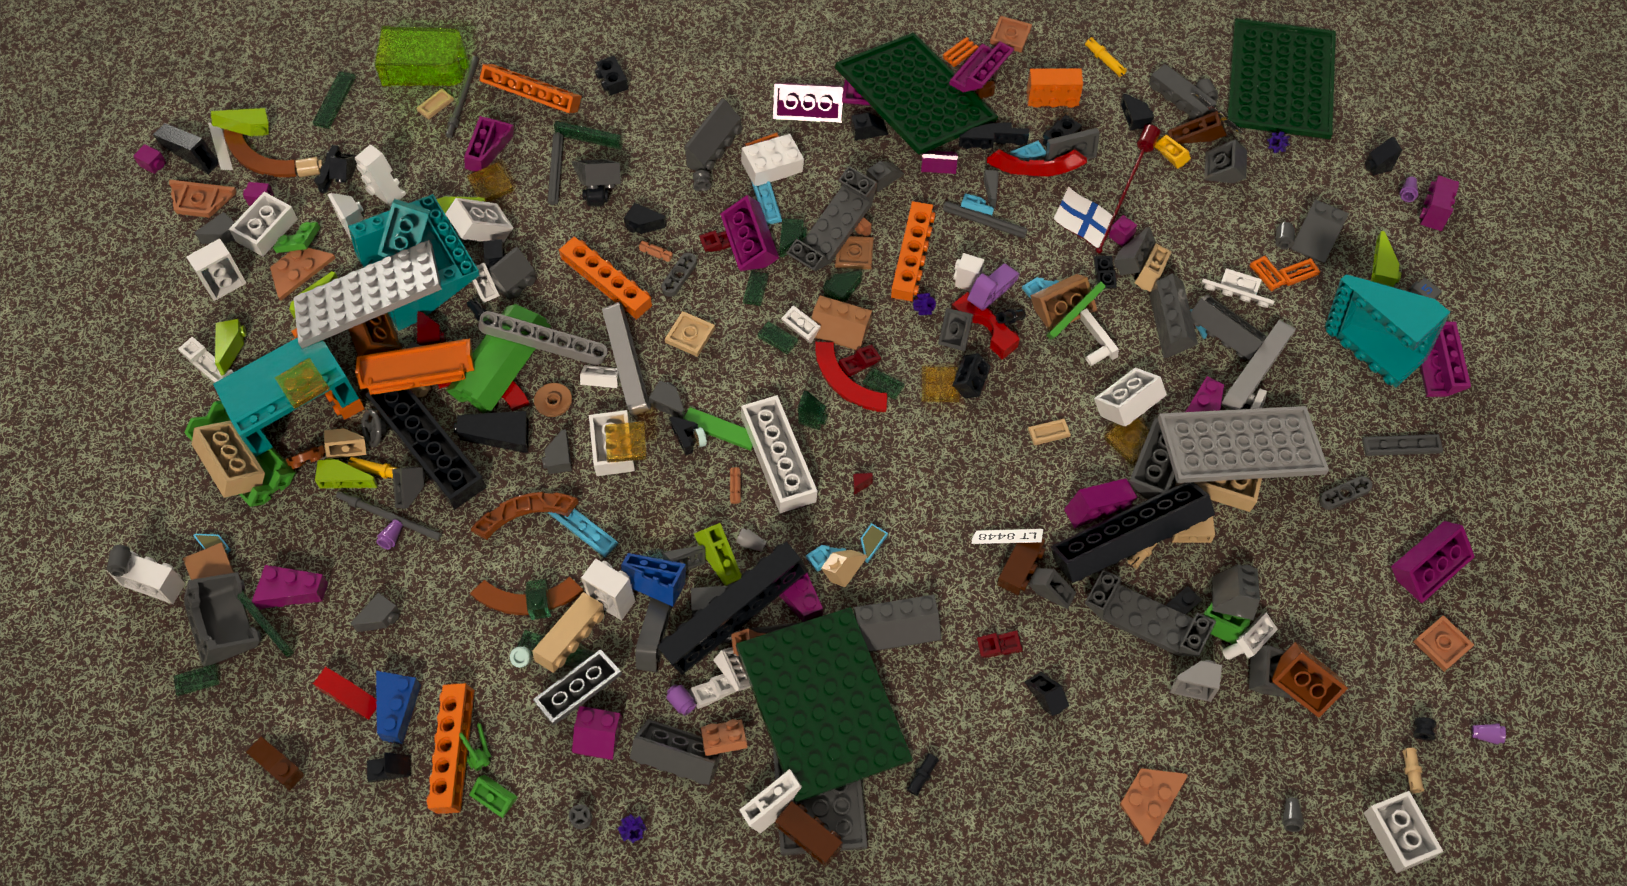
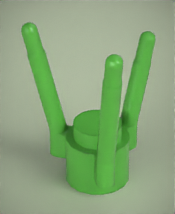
[459,723,492,771]

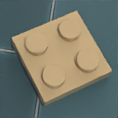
[665,311,715,357]

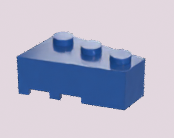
[621,553,686,607]
[376,671,421,744]

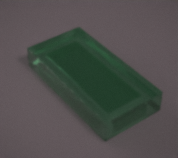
[743,271,769,306]
[757,322,798,355]
[863,367,905,400]
[174,664,219,696]

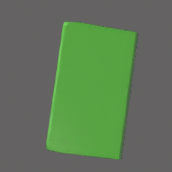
[469,775,518,818]

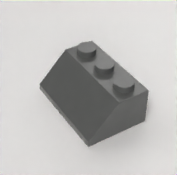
[1211,564,1260,620]

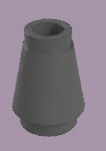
[1282,798,1304,832]

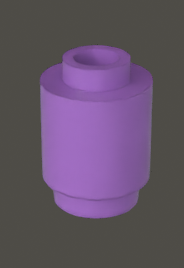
[666,684,696,716]

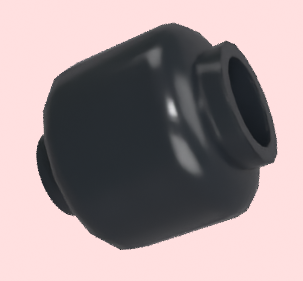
[582,185,608,207]

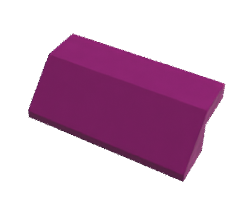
[949,41,1014,92]
[1420,322,1471,397]

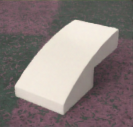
[689,674,736,709]

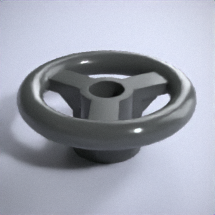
[362,409,387,447]

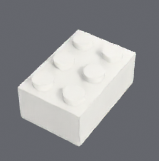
[741,134,804,186]
[229,192,298,257]
[445,198,513,242]
[187,239,246,301]
[1094,367,1167,427]
[589,410,635,476]
[106,551,185,604]
[581,559,635,621]
[1364,791,1443,874]

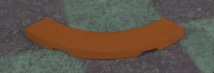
[224,129,297,177]
[470,492,579,540]
[470,577,584,615]

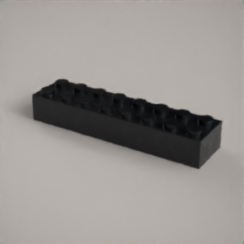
[365,389,487,510]
[1050,482,1215,583]
[657,541,809,675]

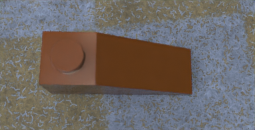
[1168,111,1227,144]
[246,736,305,791]

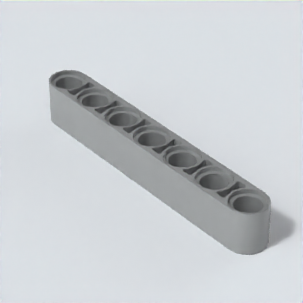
[602,302,651,416]
[478,311,607,365]
[1222,320,1296,410]

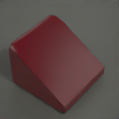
[853,473,873,495]

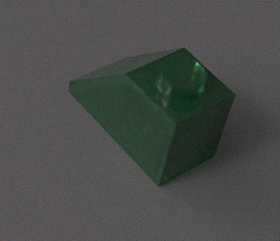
[779,218,807,257]
[823,270,862,303]
[798,390,828,430]
[525,578,551,620]

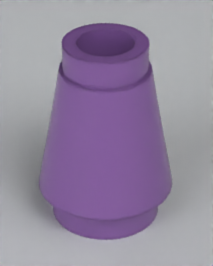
[1400,177,1418,202]
[376,520,403,550]
[1472,724,1506,745]

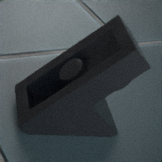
[669,416,698,456]
[367,753,411,783]

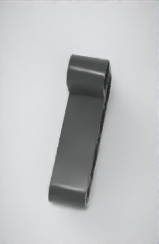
[636,597,672,673]

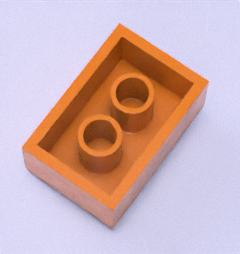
[1026,68,1083,108]

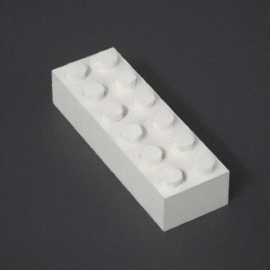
[741,395,817,513]

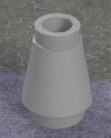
[736,528,767,552]

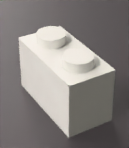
[953,253,984,292]

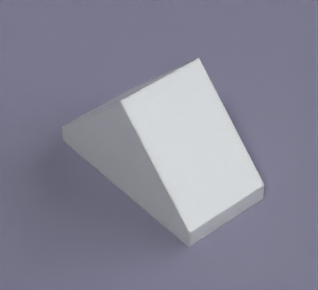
[472,263,500,303]

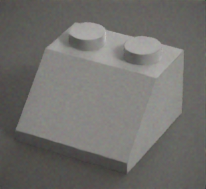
[1170,660,1222,702]

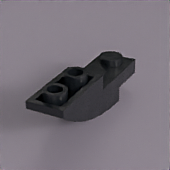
[958,122,1029,150]

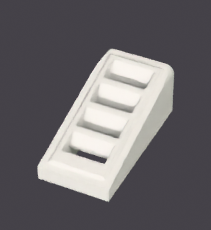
[714,647,751,691]

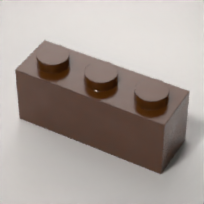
[997,538,1047,596]
[775,801,842,868]

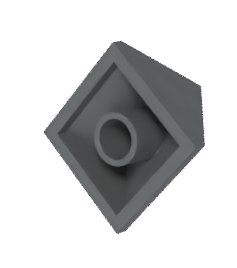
[938,308,975,351]

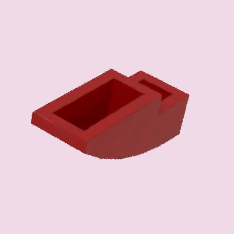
[313,667,377,720]

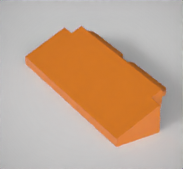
[355,338,474,395]

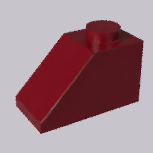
[417,311,446,346]

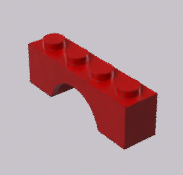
[951,292,1020,360]

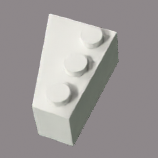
[355,144,406,207]

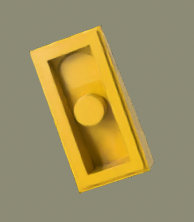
[1155,135,1191,169]

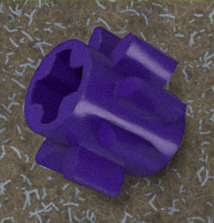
[1267,132,1291,153]
[913,293,936,316]
[618,814,646,843]

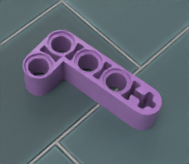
[967,263,1020,311]

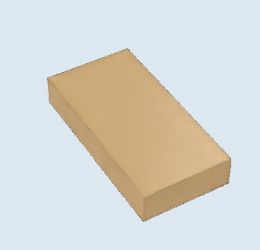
[417,89,454,120]
[1028,418,1071,445]

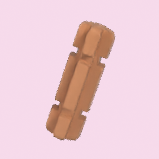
[639,241,673,262]
[730,467,741,504]

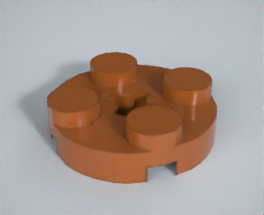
[286,445,326,469]

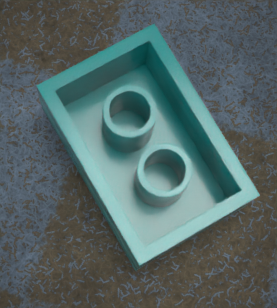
[377,199,430,257]

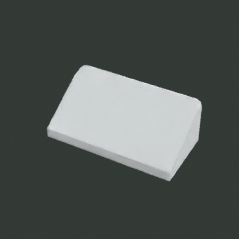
[781,305,821,344]
[580,365,619,388]

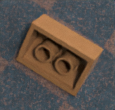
[1030,274,1097,331]
[812,296,872,350]

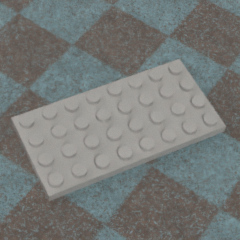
[293,240,442,349]
[1158,406,1329,483]

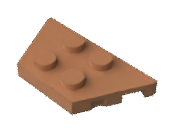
[169,180,237,218]
[270,248,335,300]
[1120,768,1188,845]

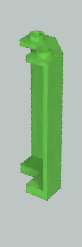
[446,304,551,413]
[184,401,296,507]

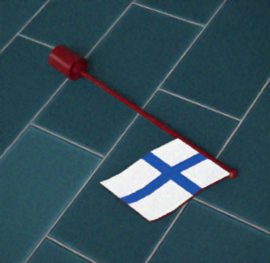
[1054,125,1160,253]

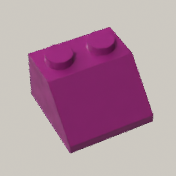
[572,706,623,760]

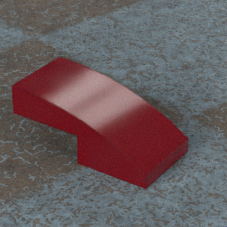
[699,230,731,252]
[838,344,881,377]
[977,630,1023,658]

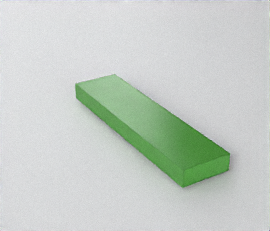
[1046,282,1105,340]
[683,407,753,451]

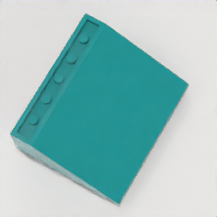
[348,194,479,331]
[1325,274,1450,388]
[213,337,359,457]

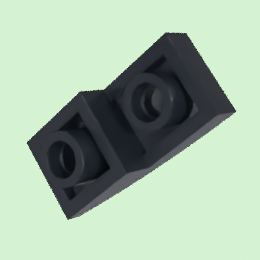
[1093,256,1117,289]

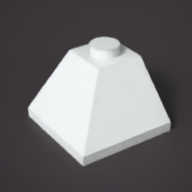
[328,193,363,239]

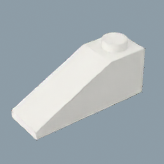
[740,769,802,833]

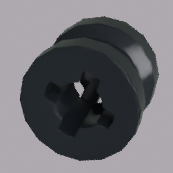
[1413,717,1436,741]

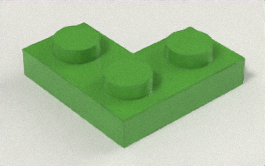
[273,222,321,253]

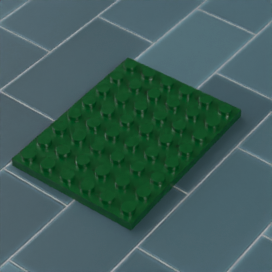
[1226,18,1336,140]
[835,32,998,155]
[736,607,913,803]

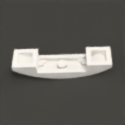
[178,337,234,383]

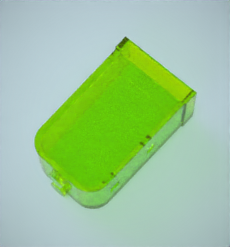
[375,26,469,86]

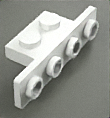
[1201,268,1274,308]

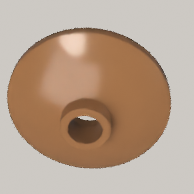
[534,383,572,417]

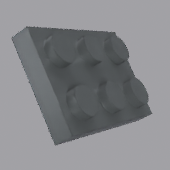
[1045,128,1100,162]

